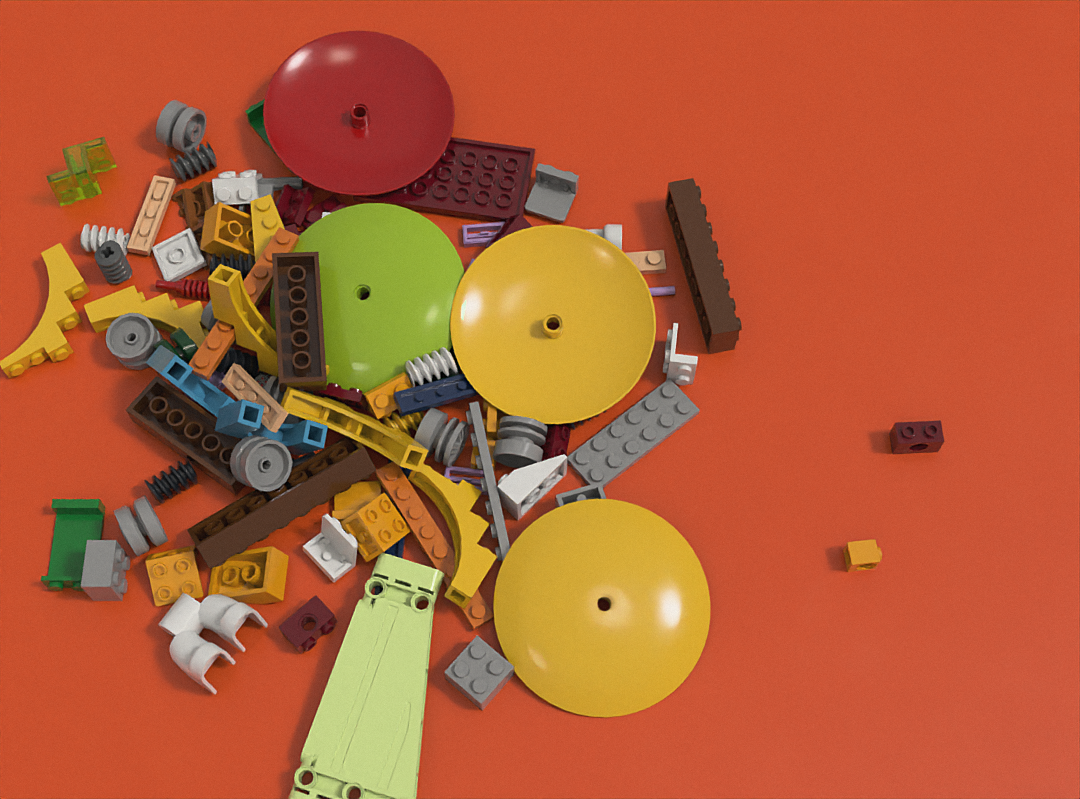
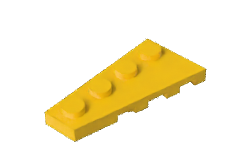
[250,194,285,263]

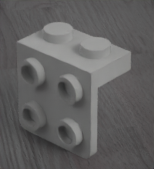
[525,163,579,223]

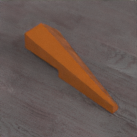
[172,181,221,275]

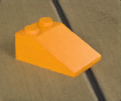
[200,202,255,260]
[208,546,289,604]

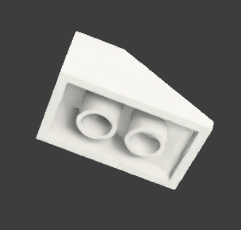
[497,454,567,521]

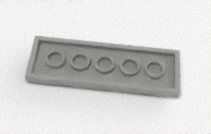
[567,378,700,488]

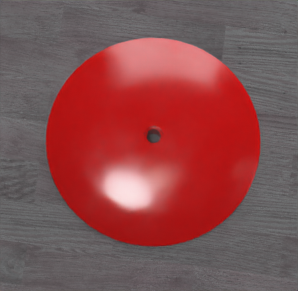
[263,31,455,196]

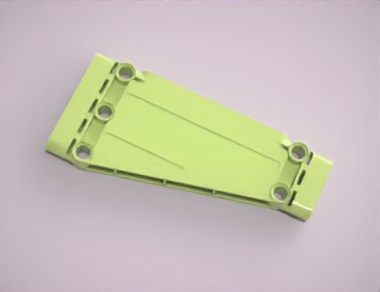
[288,553,445,799]

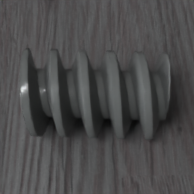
[168,141,217,182]
[95,240,132,284]

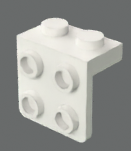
[212,170,263,205]
[663,323,698,385]
[303,513,358,583]

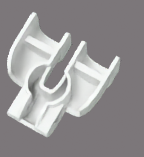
[158,593,268,694]

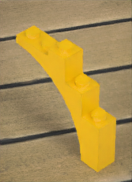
[0,243,90,379]
[207,264,330,377]
[84,285,209,348]
[280,387,429,472]
[408,464,497,609]

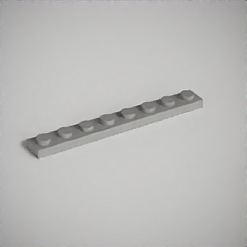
[466,402,510,563]

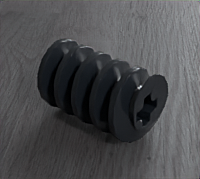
[210,253,255,281]
[215,347,259,378]
[144,457,198,504]

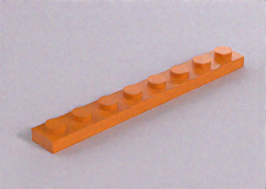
[188,227,300,381]
[375,462,494,631]

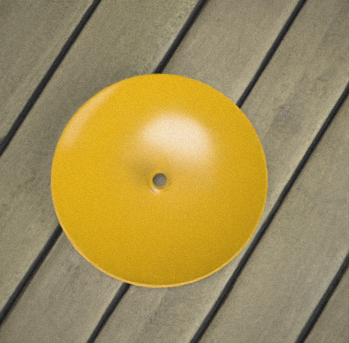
[450,225,656,424]
[493,499,710,717]

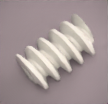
[80,224,130,256]
[406,347,457,387]

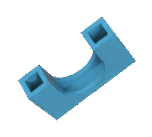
[146,345,236,418]
[215,399,328,456]

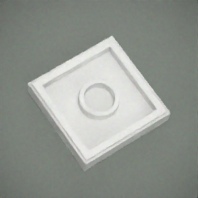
[151,228,207,282]

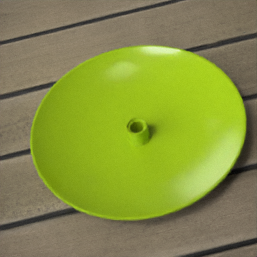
[270,203,467,396]

